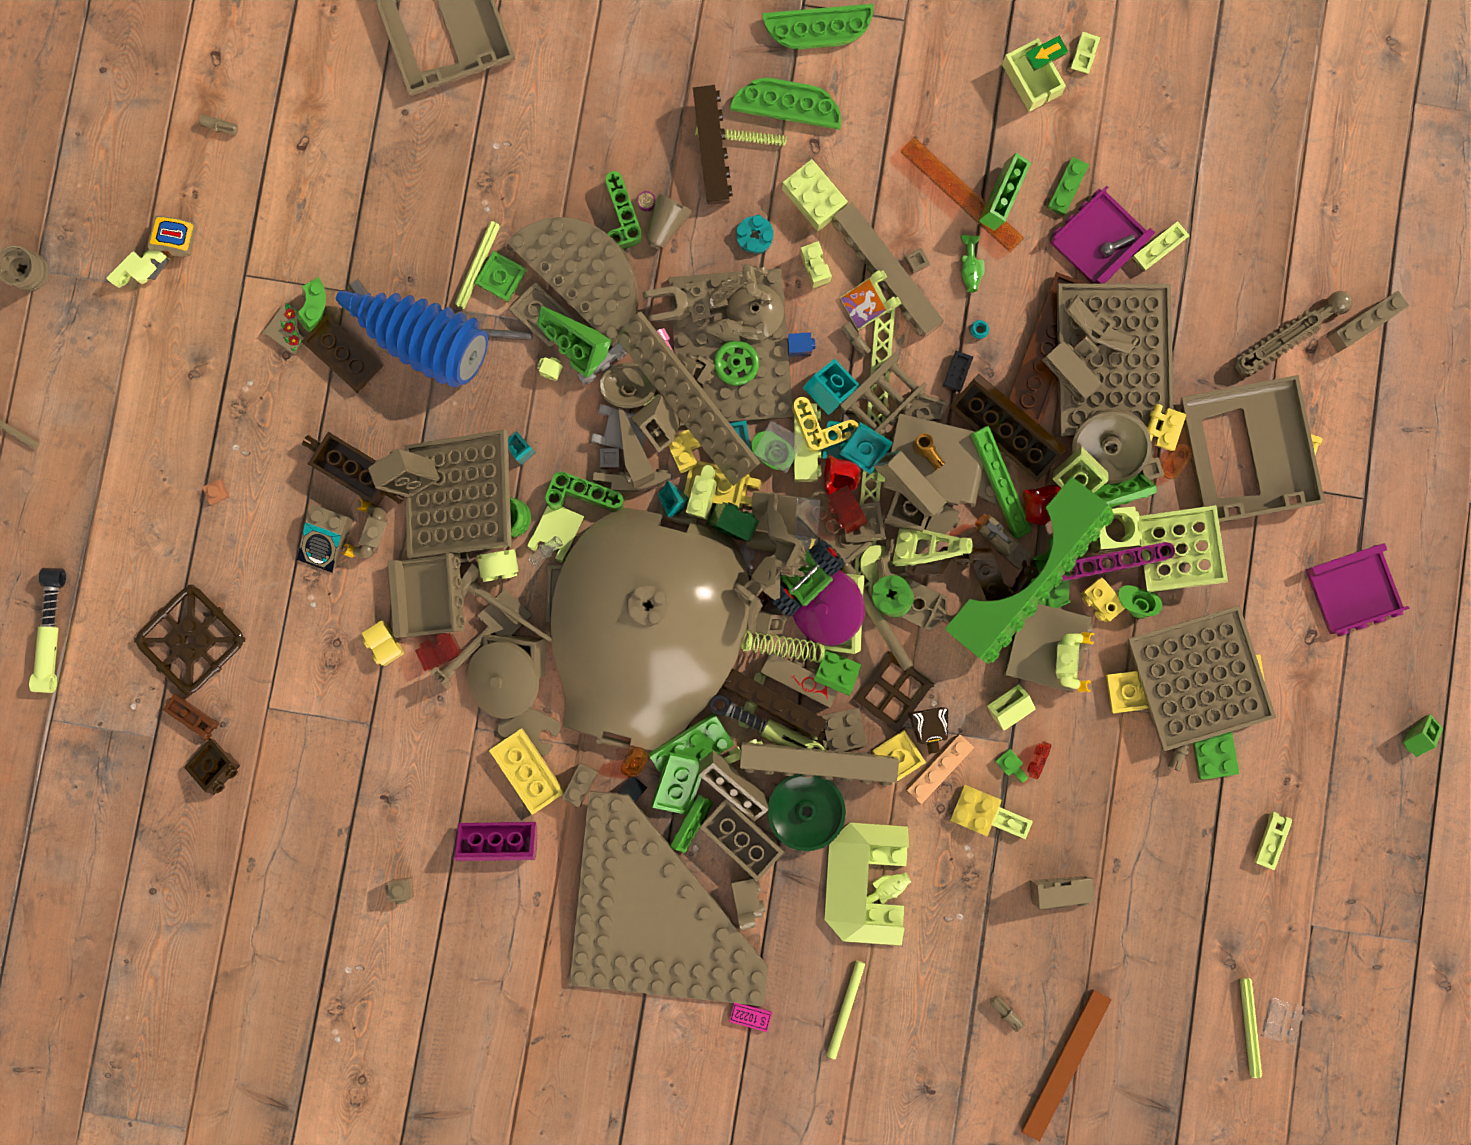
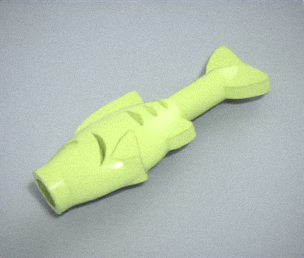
[867,872,911,904]

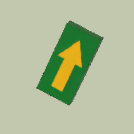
[1025,35,1068,71]

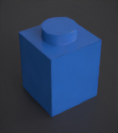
[788,332,815,357]

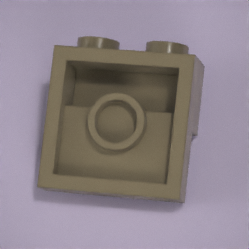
[821,708,867,751]

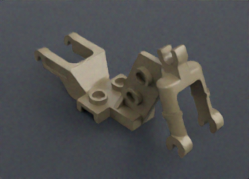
[642,264,773,323]

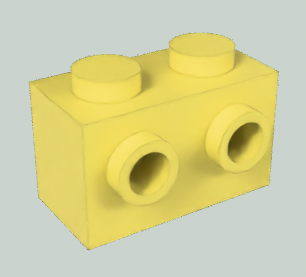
[1080,577,1125,622]

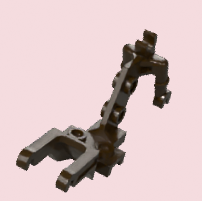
[907,546,1039,600]

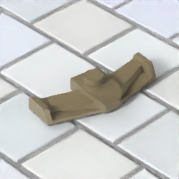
[1066,295,1139,355]

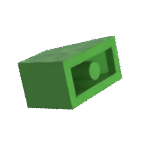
[1403,714,1443,757]

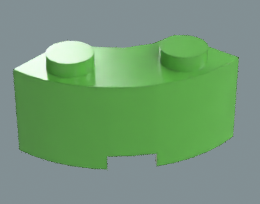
[297,277,326,334]

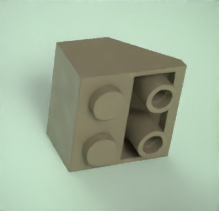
[631,394,680,452]

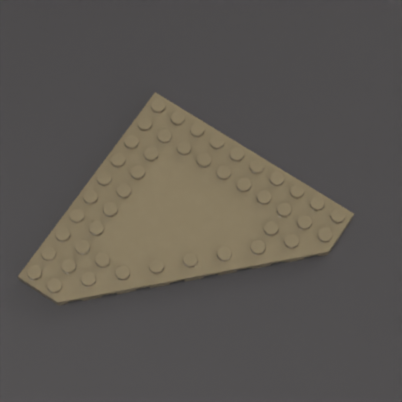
[570,790,768,1006]

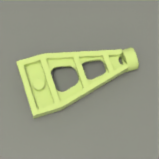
[892,528,972,566]

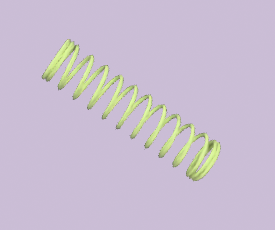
[741,630,825,663]

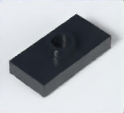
[942,350,973,393]

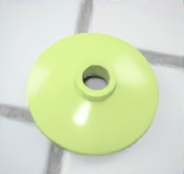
[860,545,886,583]

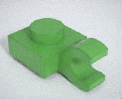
[995,749,1028,783]

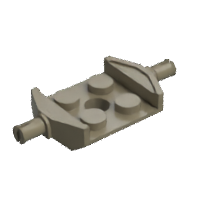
[890,577,954,631]

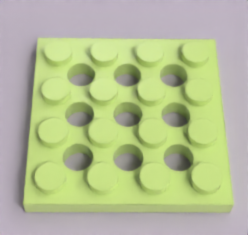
[1138,505,1228,592]

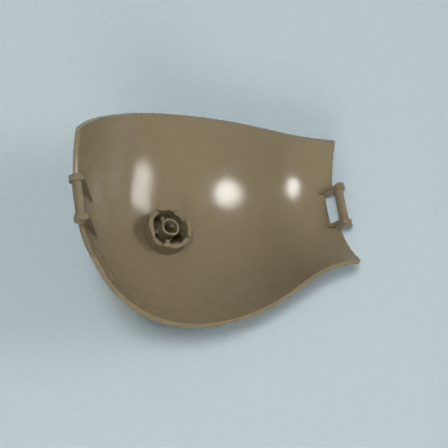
[551,508,750,753]

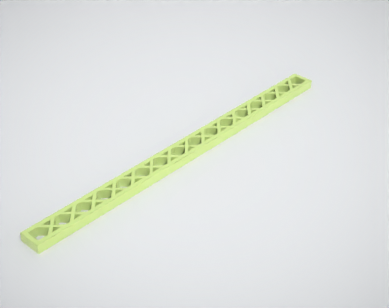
[854,308,895,597]

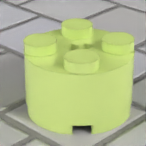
[477,549,519,582]

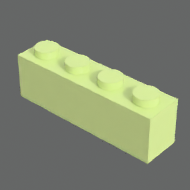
[794,403,821,482]

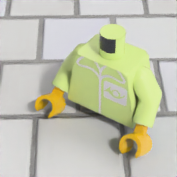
[1056,632,1094,692]

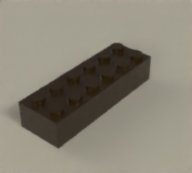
[950,374,1066,481]

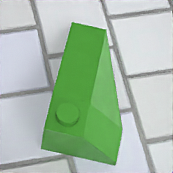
[537,306,611,378]

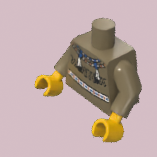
[341,499,388,558]

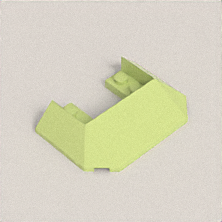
[824,823,909,945]

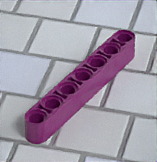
[1039,542,1175,582]

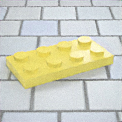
[489,728,565,815]

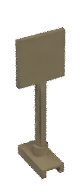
[461,564,552,643]
[430,589,532,690]

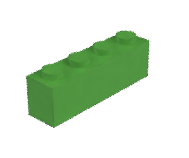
[979,153,1032,231]

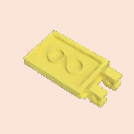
[684,460,761,509]

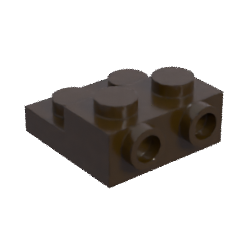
[184,738,240,795]

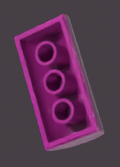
[454,822,537,861]

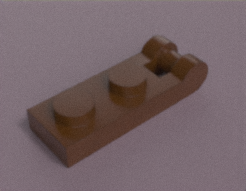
[163,694,220,740]

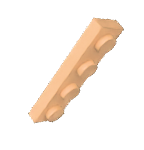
[907,734,974,804]

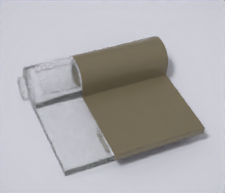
[746,491,821,553]

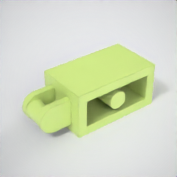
[686,465,717,520]

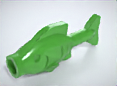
[961,235,985,293]

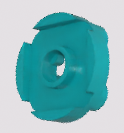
[737,215,774,254]

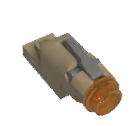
[974,513,1033,570]

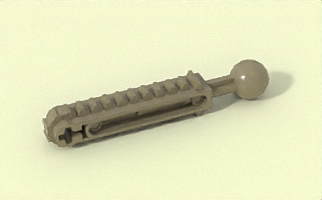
[1234,291,1352,377]

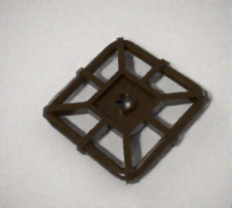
[134,585,246,696]

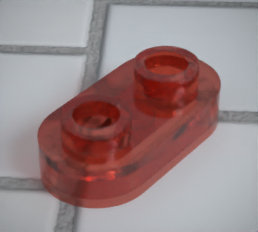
[1027,741,1051,780]

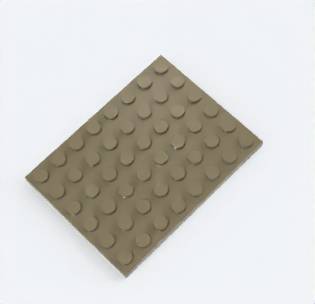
[669,268,794,427]
[1056,284,1174,437]

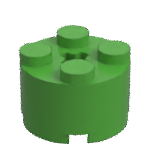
[872,575,914,618]

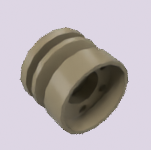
[0,245,49,291]

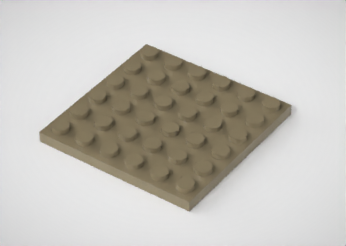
[404,429,512,559]
[1127,606,1276,751]

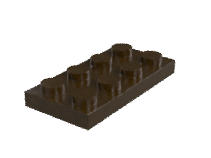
[301,314,383,393]

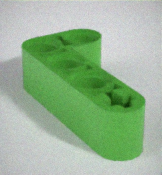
[605,171,642,249]
[545,472,624,512]

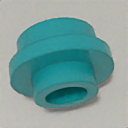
[970,320,989,339]

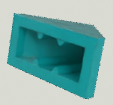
[508,431,536,465]
[657,481,690,517]

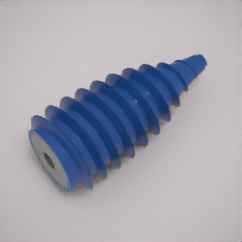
[336,291,488,387]

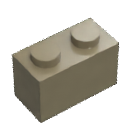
[562,762,599,807]

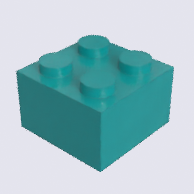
[803,359,860,415]

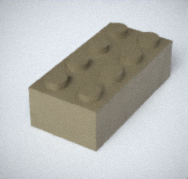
[700,798,784,882]

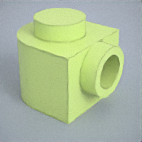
[537,357,563,381]

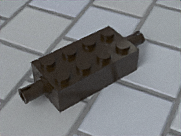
[302,432,405,506]

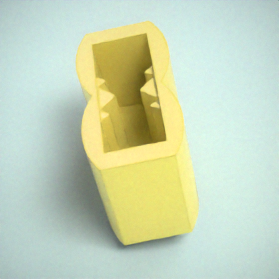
[362,621,405,666]

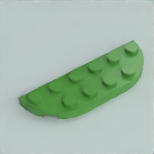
[762,4,874,49]
[730,78,841,130]

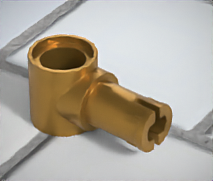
[913,433,946,471]

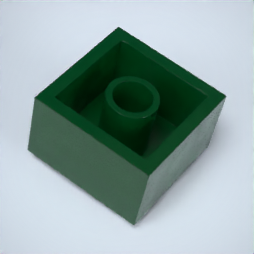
[706,502,759,542]

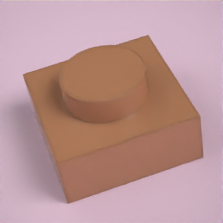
[202,479,229,505]

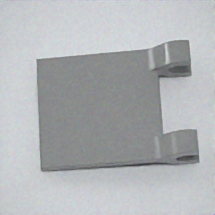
[591,404,645,450]

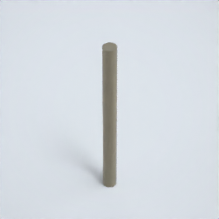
[841,563,913,671]

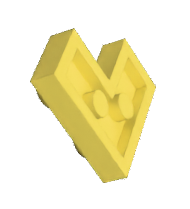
[668,430,701,473]

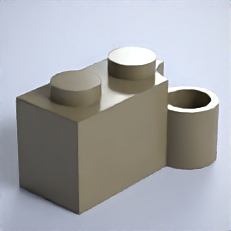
[746,604,789,634]
[731,877,765,930]

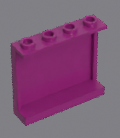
[1050,186,1155,284]
[1305,543,1410,636]

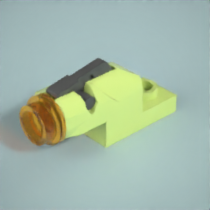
[107,250,171,288]

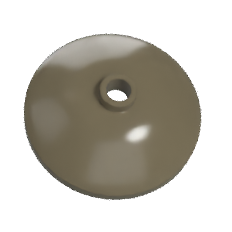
[727,284,784,341]
[600,363,657,408]

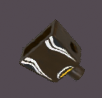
[908,707,948,754]

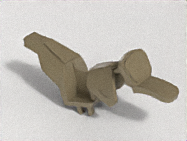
[734,492,809,633]

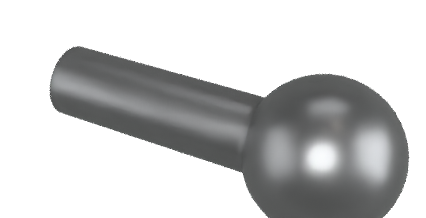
[1099,234,1135,257]

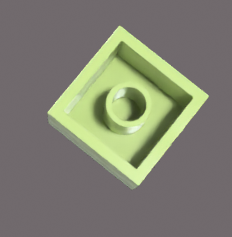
[1052,446,1109,493]

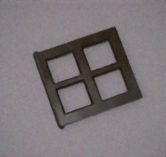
[854,651,934,732]

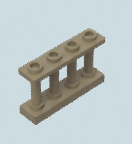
[839,352,927,435]

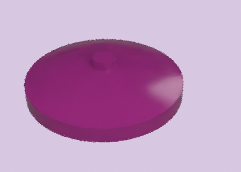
[793,571,865,646]

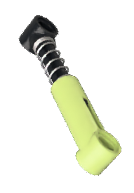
[29,568,66,693]
[710,694,825,750]

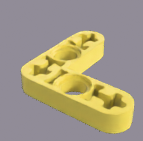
[792,397,858,452]

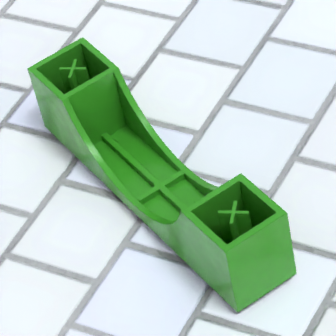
[945,477,1114,664]

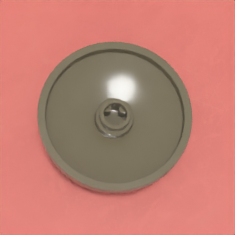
[1072,409,1152,484]
[467,641,539,719]

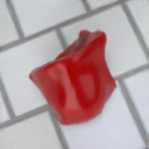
[824,455,861,499]
[1023,485,1061,526]

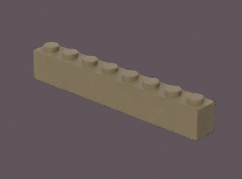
[833,202,944,339]
[739,742,899,785]

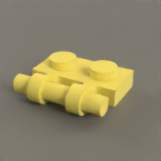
[1147,404,1187,451]

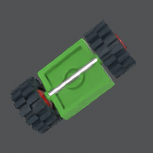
[767,539,845,617]

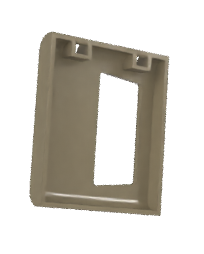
[376,0,516,97]
[1180,375,1325,522]

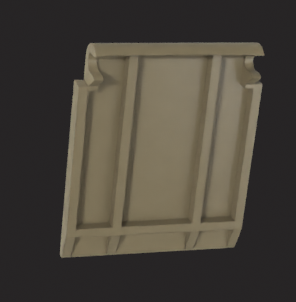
[883,414,983,507]

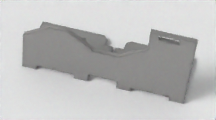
[741,543,755,575]

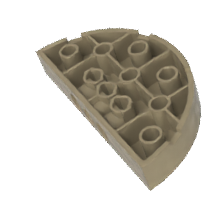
[507,217,639,347]

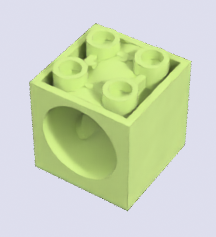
[1091,506,1142,553]

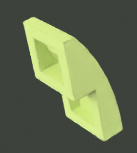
[1071,32,1101,74]

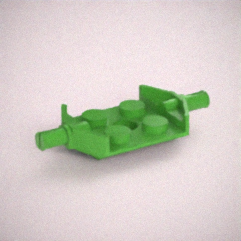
[1031,538,1070,608]

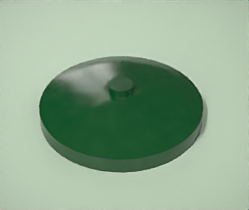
[767,773,846,851]

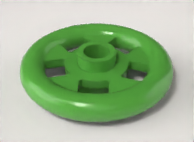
[714,341,759,386]

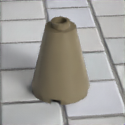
[647,194,692,249]

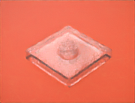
[753,421,804,473]

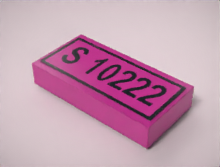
[729,1002,772,1032]

